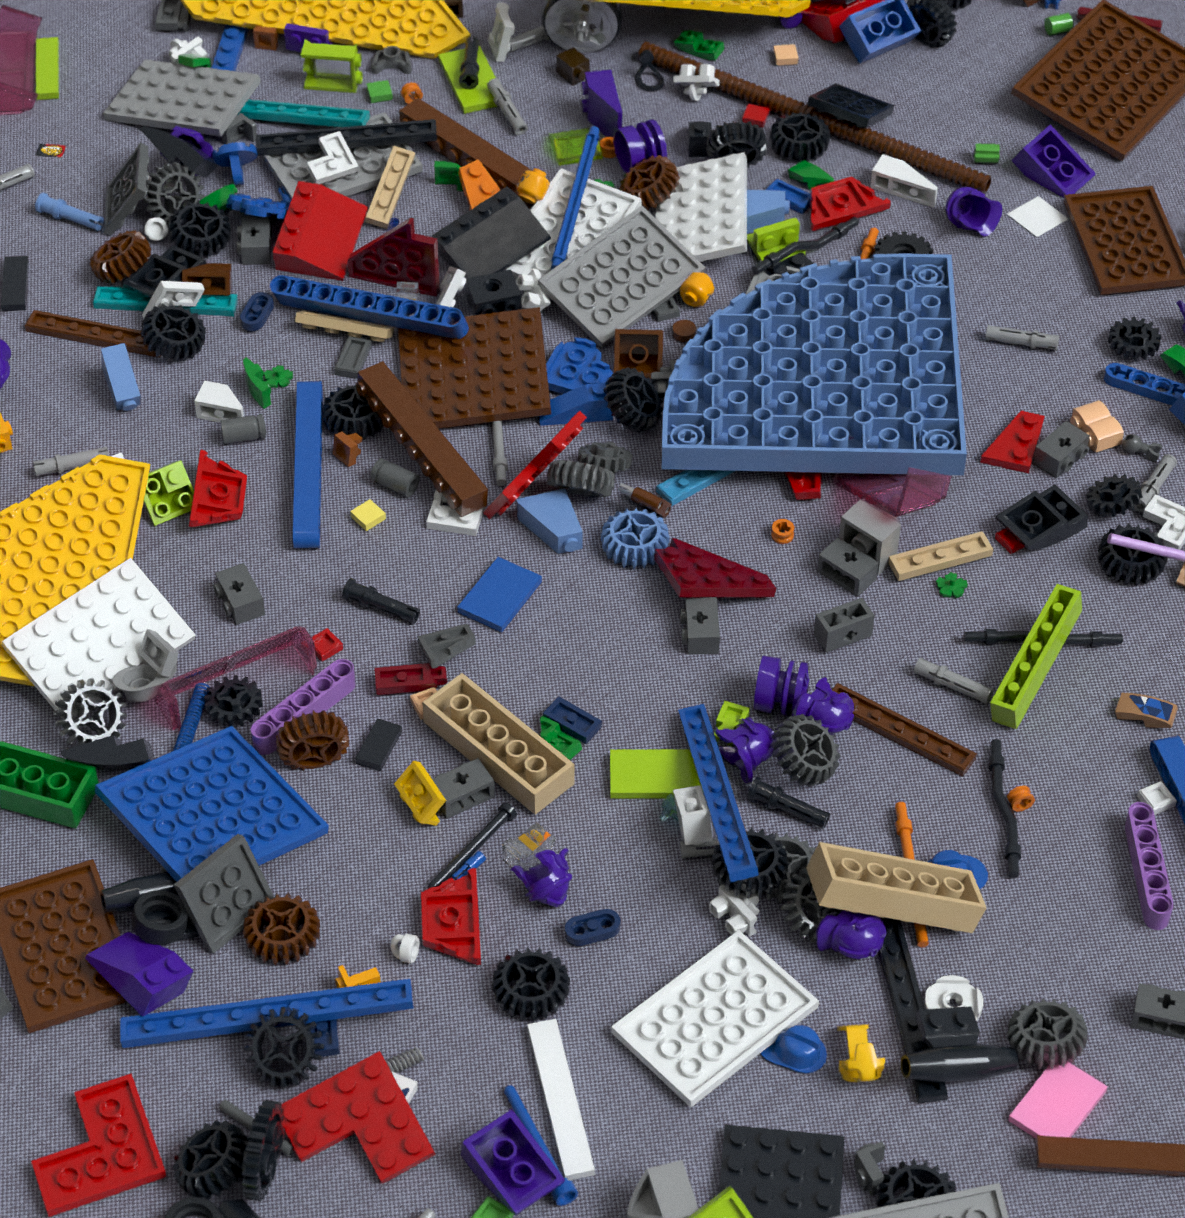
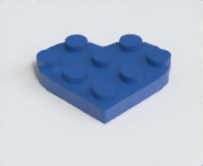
[226,193,291,219]
[546,337,613,394]

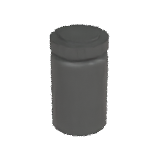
[220,414,266,444]
[370,458,420,497]

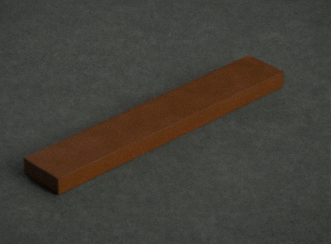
[25,310,161,358]
[832,683,977,777]
[1035,1135,1185,1176]

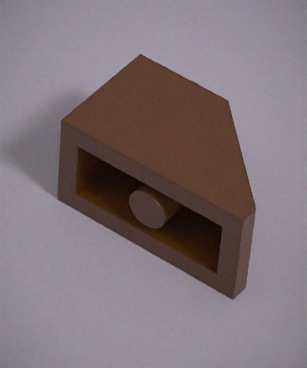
[182,263,232,295]

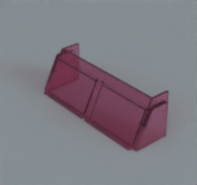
[0,5,42,114]
[832,436,952,517]
[155,626,317,731]

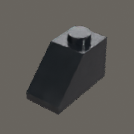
[688,121,712,157]

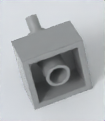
[839,496,903,575]
[627,1160,699,1218]

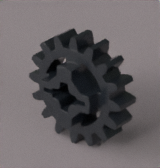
[1108,317,1162,361]
[1086,474,1143,517]
[204,675,263,727]

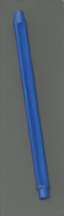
[551,126,600,270]

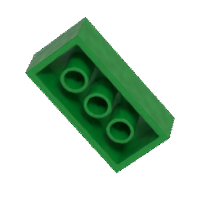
[0,741,99,829]

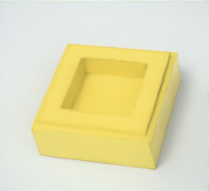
[350,499,386,531]

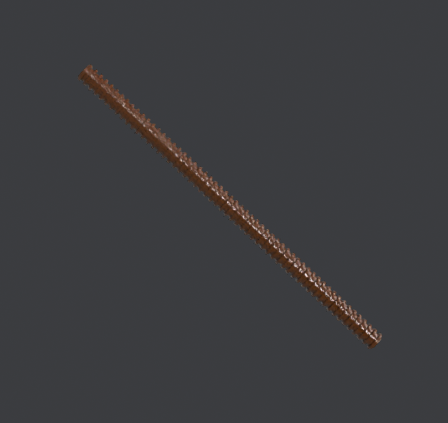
[638,41,992,194]

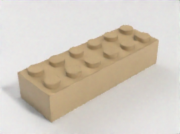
[422,673,575,815]
[806,842,987,933]

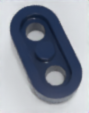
[240,292,274,331]
[565,909,620,946]

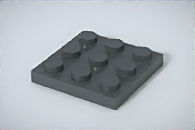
[103,142,150,236]
[174,834,274,954]

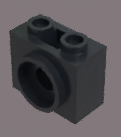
[465,270,522,315]

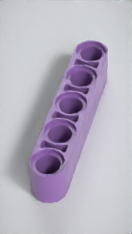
[251,659,356,755]
[1125,802,1173,930]

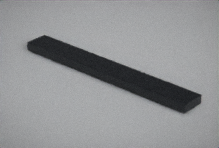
[256,119,437,156]
[868,914,948,1104]

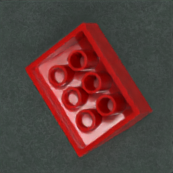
[800,0,884,43]
[272,181,368,281]

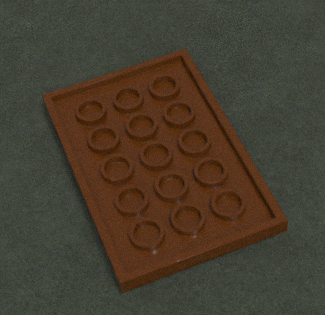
[1063,185,1185,295]
[0,859,127,1034]

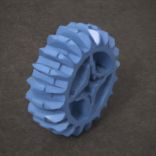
[601,508,670,569]

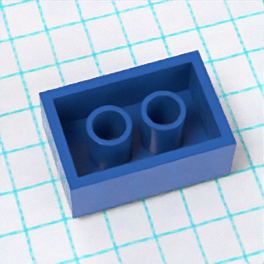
[839,0,921,64]

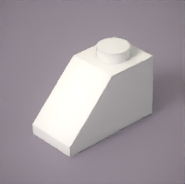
[194,381,244,422]
[673,786,713,845]

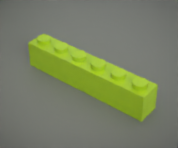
[990,584,1082,730]

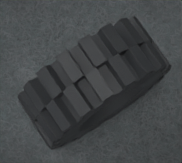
[874,231,933,254]

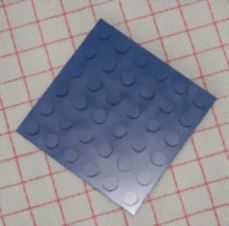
[95,726,329,882]

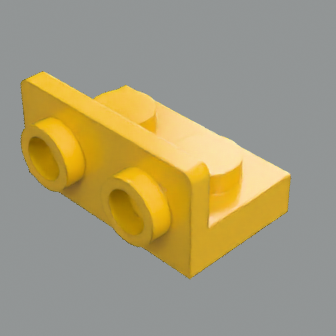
[394,761,446,826]

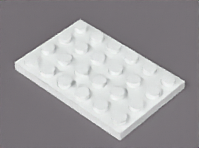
[656,152,747,262]
[504,168,642,279]
[2,558,195,720]
[611,930,819,1107]

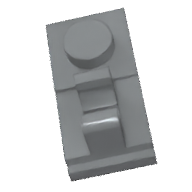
[138,629,179,677]

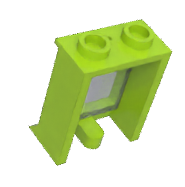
[301,39,363,93]

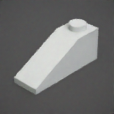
[870,154,938,208]

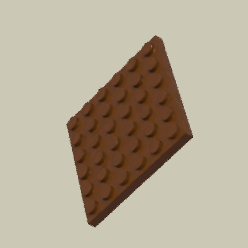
[398,307,551,428]

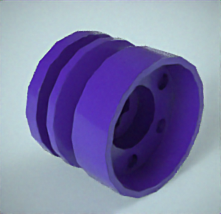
[613,119,667,173]
[753,655,810,716]

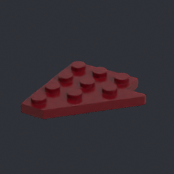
[348,217,440,297]
[654,538,776,597]

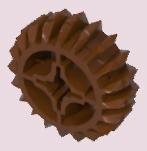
[619,155,680,211]
[89,230,152,284]
[276,710,349,771]
[243,892,320,966]

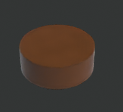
[672,320,696,342]

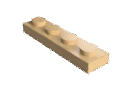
[365,146,415,229]
[295,311,394,342]
[888,531,993,581]

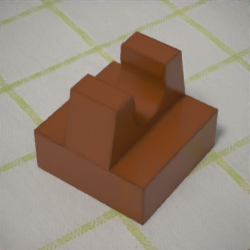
[253,25,278,51]
[332,432,362,467]

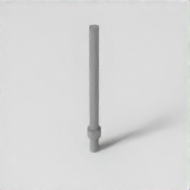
[492,421,508,486]

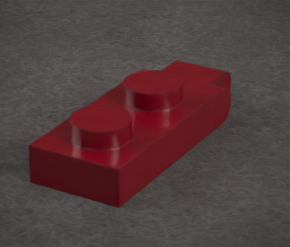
[374,663,448,695]

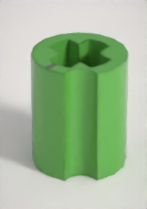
[1044,13,1073,35]
[974,143,1000,163]

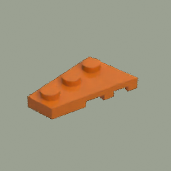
[458,159,500,210]

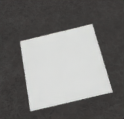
[1007,196,1068,237]

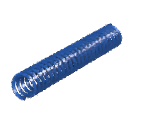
[172,683,210,752]

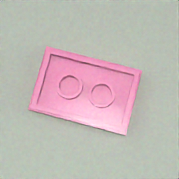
[1008,1061,1108,1138]

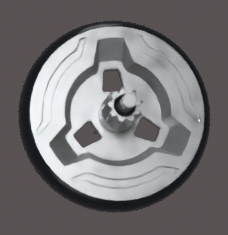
[542,0,622,52]

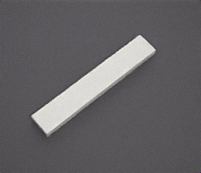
[528,1019,595,1180]

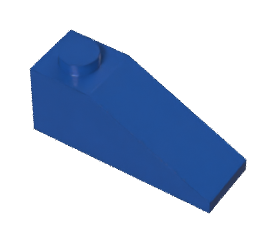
[539,383,613,426]

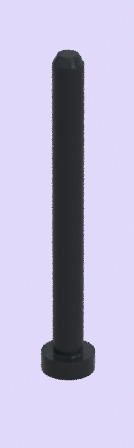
[428,802,517,889]

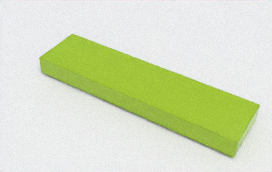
[36,37,59,100]

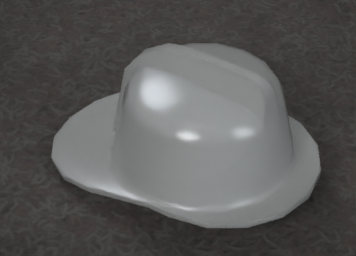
[113,662,177,702]

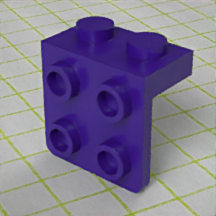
[284,23,334,52]

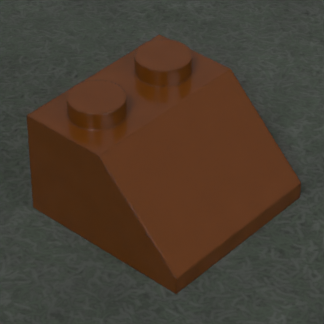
[614,329,663,378]

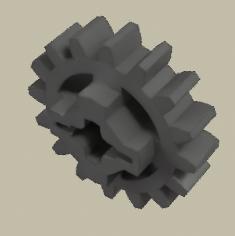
[578,441,633,473]

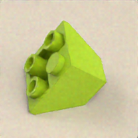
[144,460,194,526]

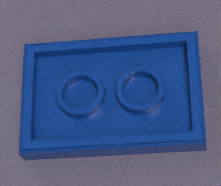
[457,557,542,633]

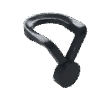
[634,50,664,92]

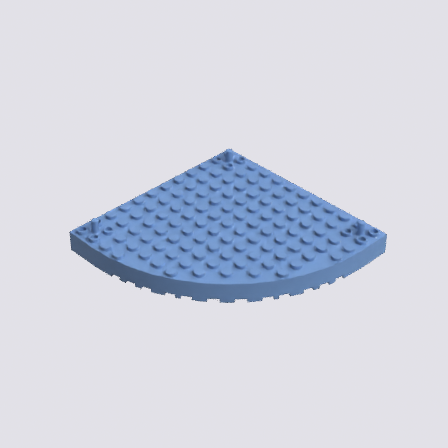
[662,254,967,475]

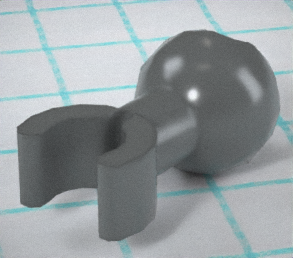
[1122,434,1162,462]

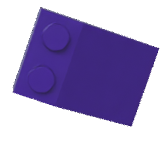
[581,70,622,137]
[1011,124,1096,198]
[85,932,194,1017]
[461,1109,565,1216]

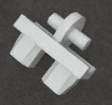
[168,36,208,65]
[674,64,719,101]
[515,269,551,312]
[709,885,759,937]

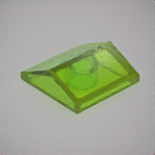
[549,128,602,166]

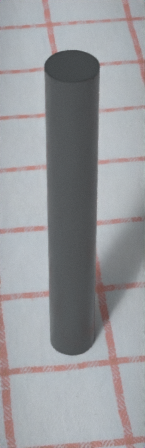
[219,1099,295,1156]

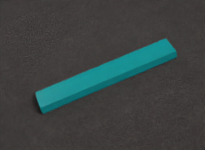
[237,99,370,127]
[93,286,238,317]

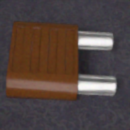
[618,483,672,517]

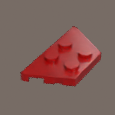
[810,176,892,231]
[188,449,247,527]
[421,868,481,965]

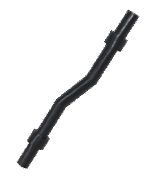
[752,217,859,275]
[963,629,1123,647]
[988,739,1021,878]

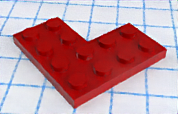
[483,410,587,519]
[282,1051,436,1184]
[31,1073,167,1217]

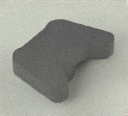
[371,46,412,74]

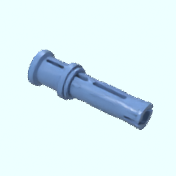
[35,193,104,231]

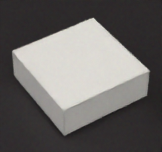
[1137,781,1177,815]

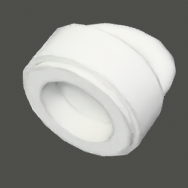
[144,218,168,241]
[391,934,420,963]

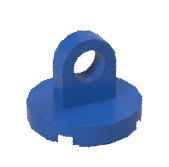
[212,142,258,186]

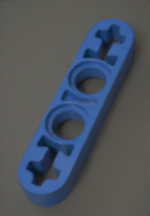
[1104,363,1185,405]

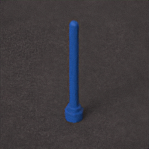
[504,1085,578,1206]

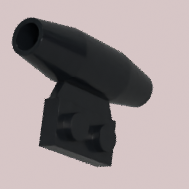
[100,872,200,941]
[901,1006,1018,1083]

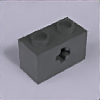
[237,216,272,265]
[1033,421,1090,478]
[817,537,879,597]
[213,563,265,625]
[680,597,720,655]
[814,598,875,652]
[432,758,495,819]
[1130,983,1185,1039]

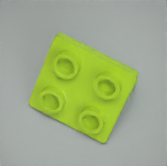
[747,217,806,262]

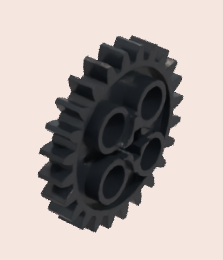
[242,1100,284,1201]

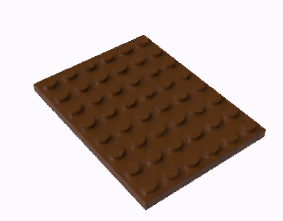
[1011,0,1185,161]

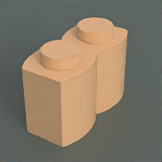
[1070,401,1124,452]

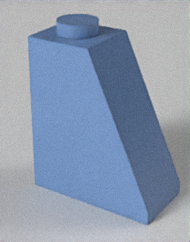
[747,190,790,233]
[101,343,141,411]
[517,489,583,554]

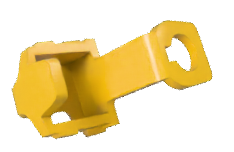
[837,1024,885,1082]

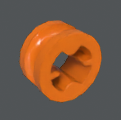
[401,82,423,104]
[600,136,616,158]
[771,519,794,544]
[1007,785,1035,812]

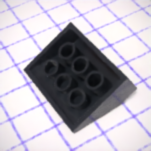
[432,186,551,279]

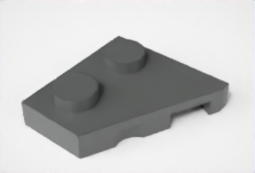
[417,623,476,669]

